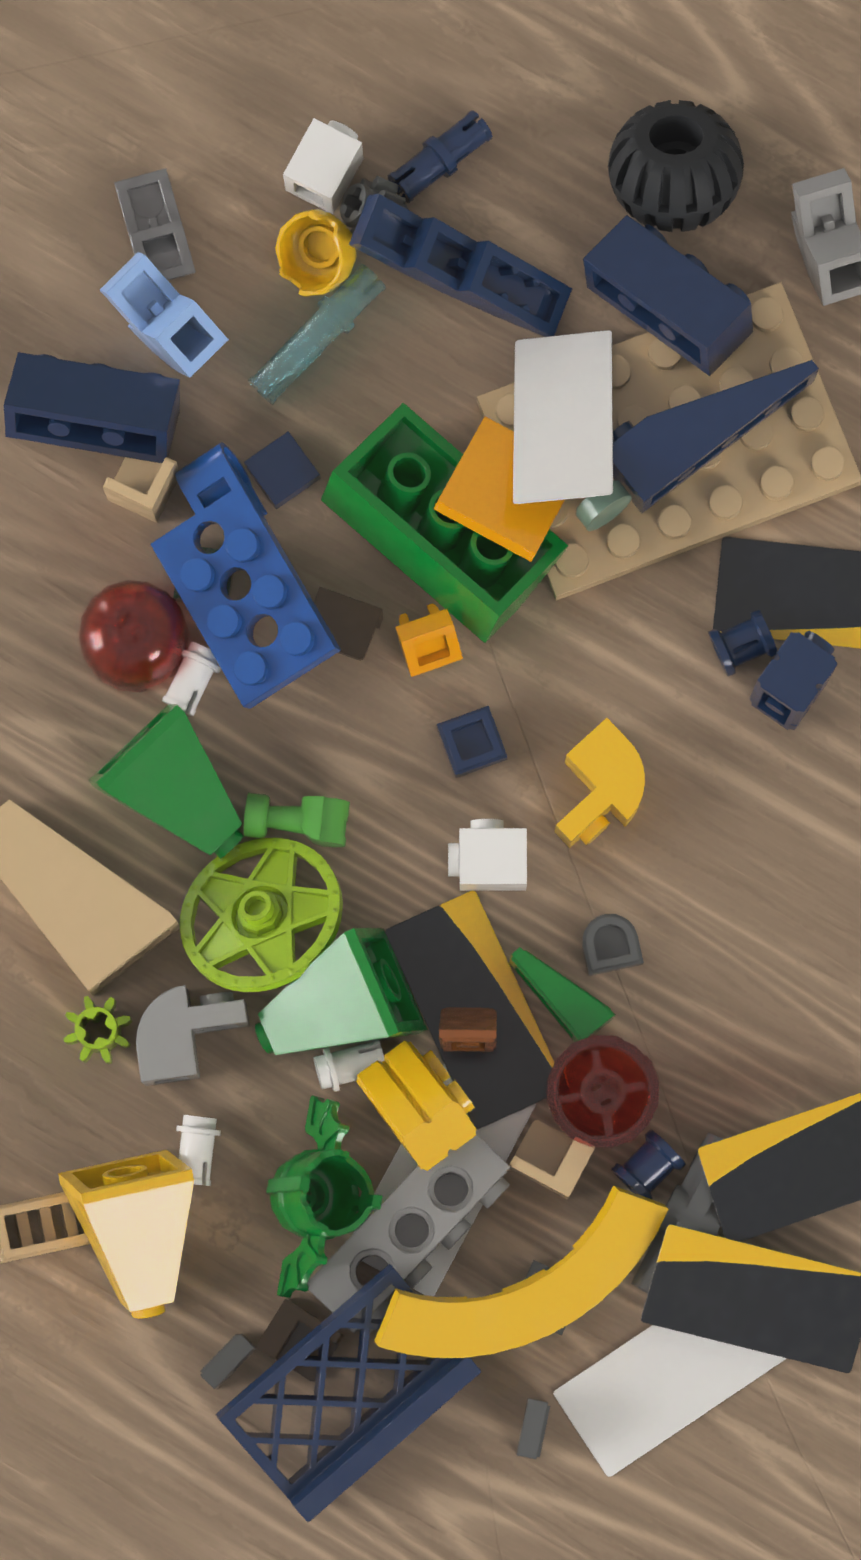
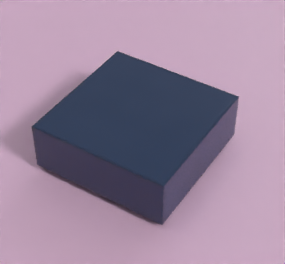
[244,431,321,509]
[437,705,508,778]

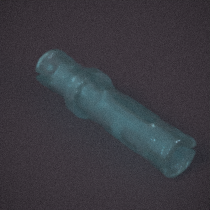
[248,264,386,405]

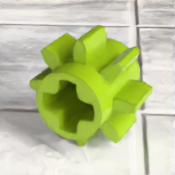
[63,996,133,1065]

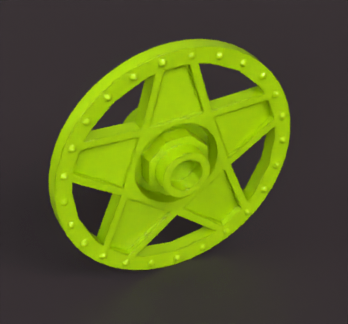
[180,838,343,992]

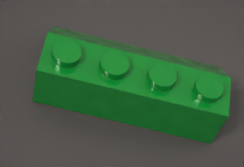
[321,403,568,643]

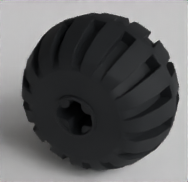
[608,100,744,232]

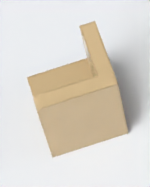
[103,457,179,523]
[509,1120,596,1200]

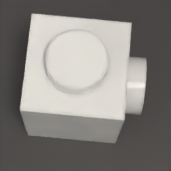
[283,118,363,214]
[448,819,527,891]

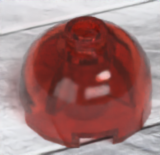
[79,580,190,692]
[547,1035,659,1149]

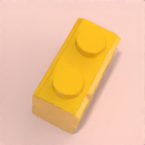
[356,1040,477,1171]

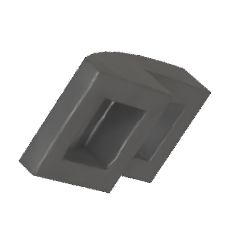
[114,168,196,280]

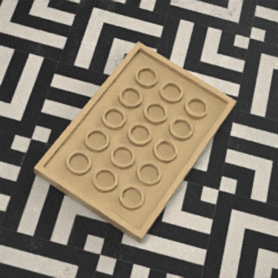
[477,282,861,601]

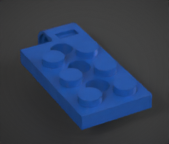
[151,442,341,709]

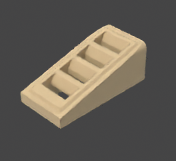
[0,1192,90,1264]

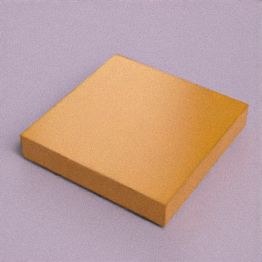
[434,416,565,562]

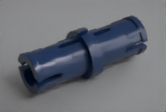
[387,110,493,203]

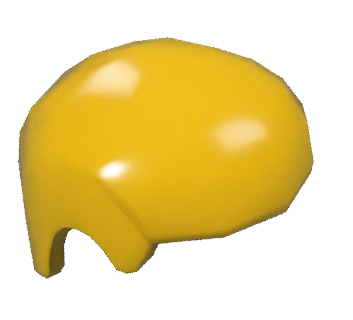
[275,209,357,297]

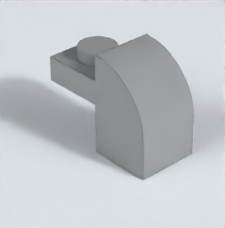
[791,168,861,306]
[136,985,250,1086]

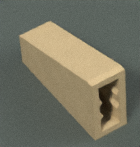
[0,799,180,996]

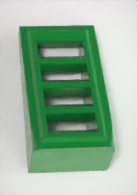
[509,947,616,1046]

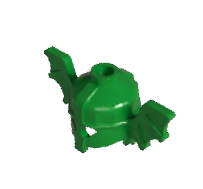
[266,1095,383,1298]

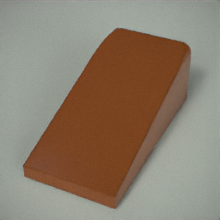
[439,1007,497,1052]

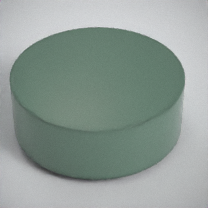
[576,480,632,531]

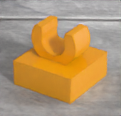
[395,603,463,677]

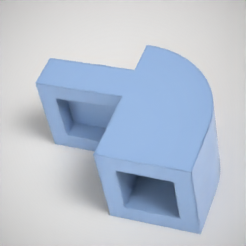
[100,252,229,378]

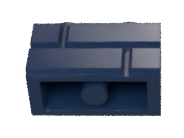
[749,631,838,730]

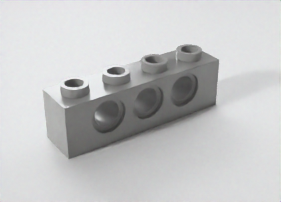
[308,1135,511,1333]

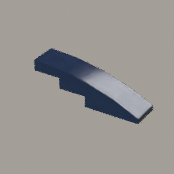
[349,194,572,337]

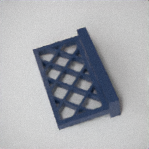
[216,1264,482,1523]

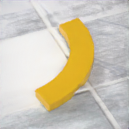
[374,1186,669,1358]

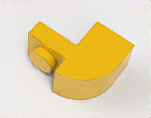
[555,718,645,848]

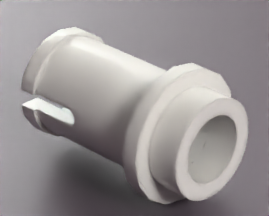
[162,642,221,716]
[313,1040,384,1092]
[176,1115,221,1186]

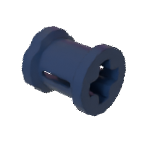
[708,609,778,676]
[611,1129,686,1199]

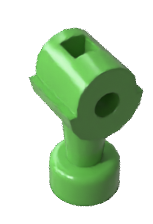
[244,793,350,847]

